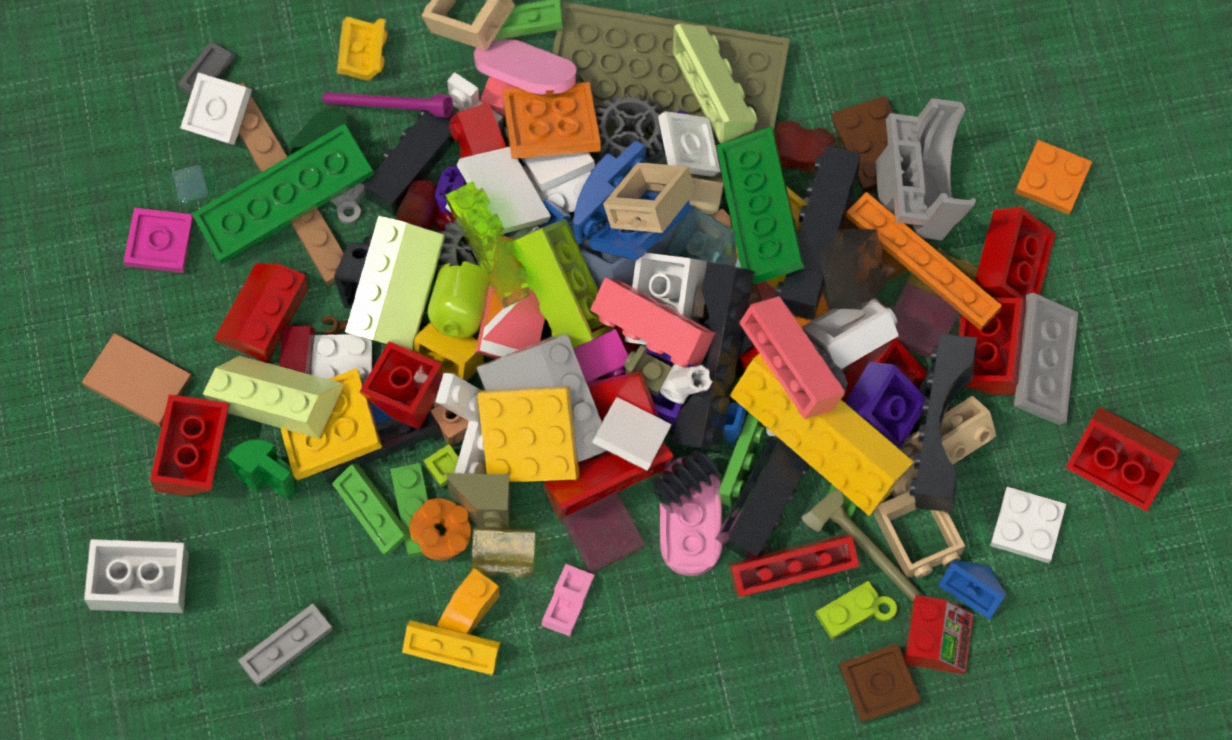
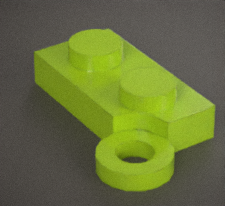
[815,581,897,640]

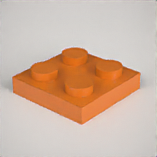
[1015,140,1092,215]

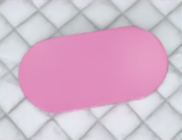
[474,39,576,94]
[660,456,722,576]

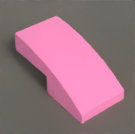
[541,564,594,636]

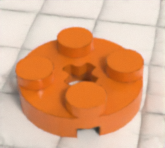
[410,498,471,561]

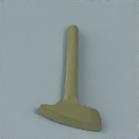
[802,489,920,601]

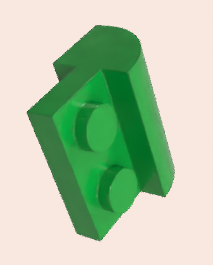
[227,440,296,501]

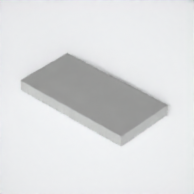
[1014,292,1078,425]

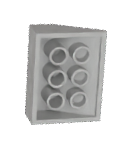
[476,333,607,462]

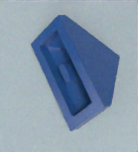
[938,560,1006,620]

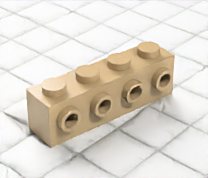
[891,396,996,497]

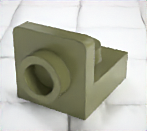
[624,345,672,397]

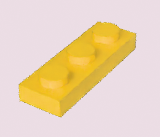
[402,620,500,675]

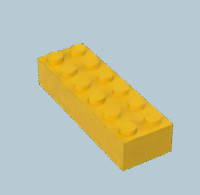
[730,353,914,516]

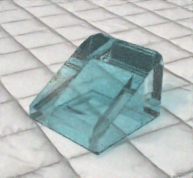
[172,165,208,203]

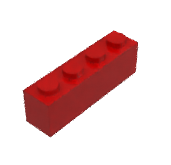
[450,102,506,158]
[728,533,859,597]

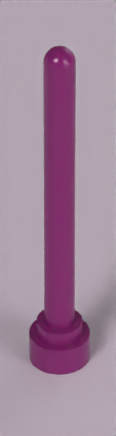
[322,92,453,118]

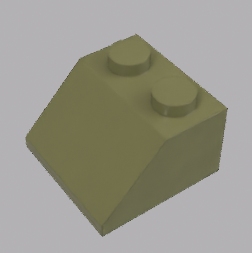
[447,473,511,532]

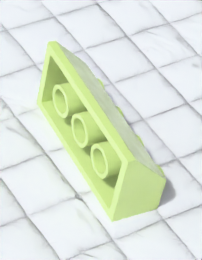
[673,24,757,144]
[345,216,445,351]
[203,356,344,439]

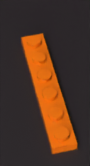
[846,192,1002,330]

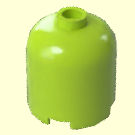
[427,262,490,339]

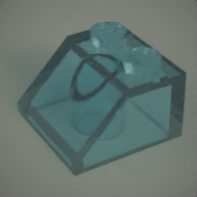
[663,204,737,266]

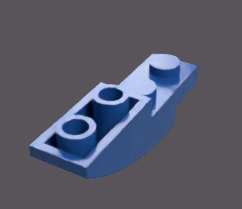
[573,140,646,244]

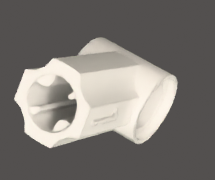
[660,364,712,404]

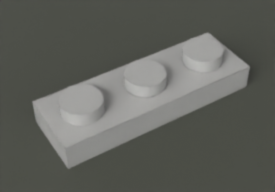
[238,604,333,687]

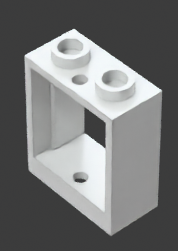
[801,293,899,369]

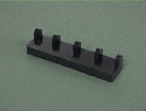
[323,411,441,485]

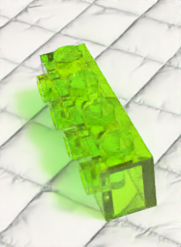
[446,181,532,309]

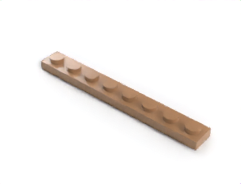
[238,83,344,286]

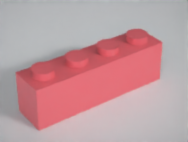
[590,277,715,368]
[740,296,845,419]

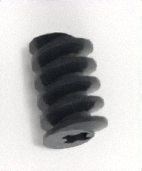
[652,450,722,513]

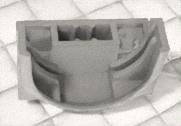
[875,98,976,240]

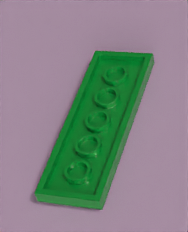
[192,123,375,265]
[716,127,805,285]

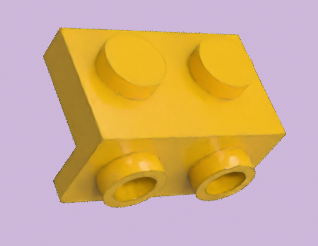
[337,17,387,81]

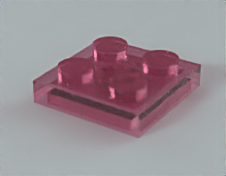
[893,283,959,359]
[562,492,645,574]

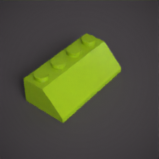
[512,219,615,348]

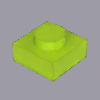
[424,444,459,488]

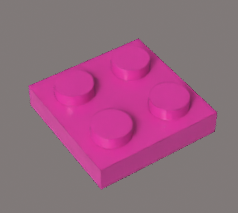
[123,208,194,273]

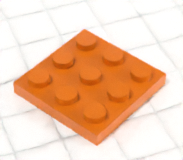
[502,82,601,159]

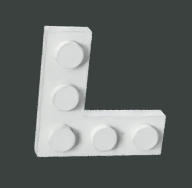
[436,373,486,474]

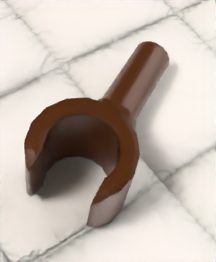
[322,316,348,335]

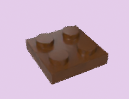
[838,643,921,724]

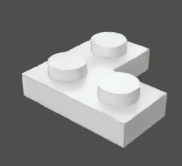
[447,72,503,132]

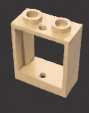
[421,0,515,51]
[603,163,696,233]
[874,491,965,579]

